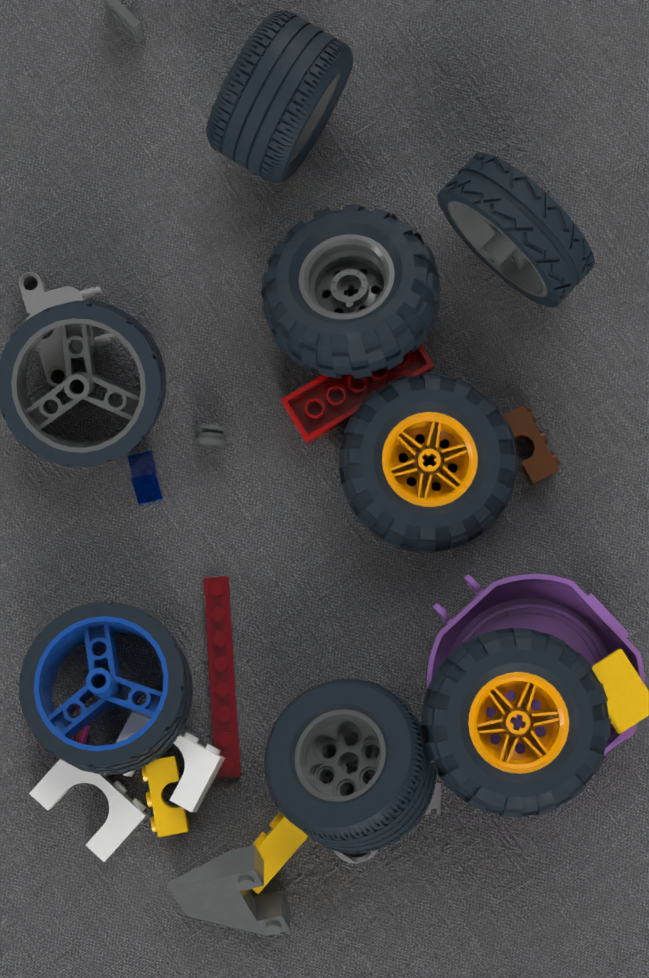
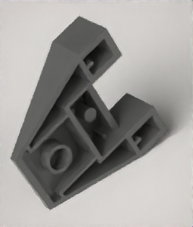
[167,845,290,936]

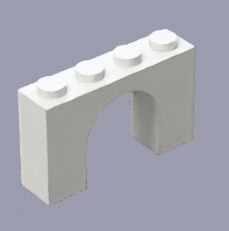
[116,712,225,812]
[29,759,147,862]

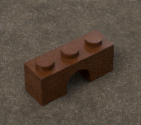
[503,405,560,486]

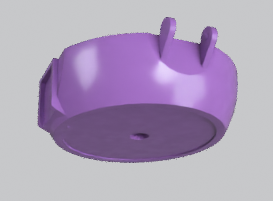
[427,574,645,756]

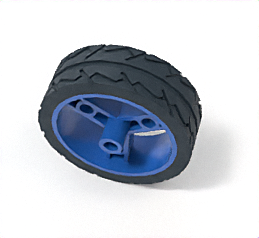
[19,601,193,775]

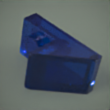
[128,450,163,505]

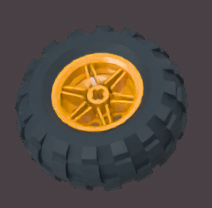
[339,373,518,553]
[421,628,611,818]

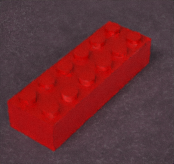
[281,344,434,446]

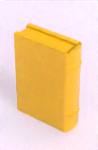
[592,649,649,734]

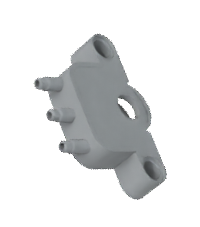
[19,272,116,391]

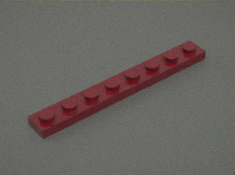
[204,576,241,778]

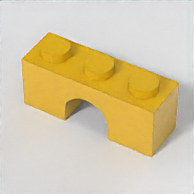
[142,755,190,837]

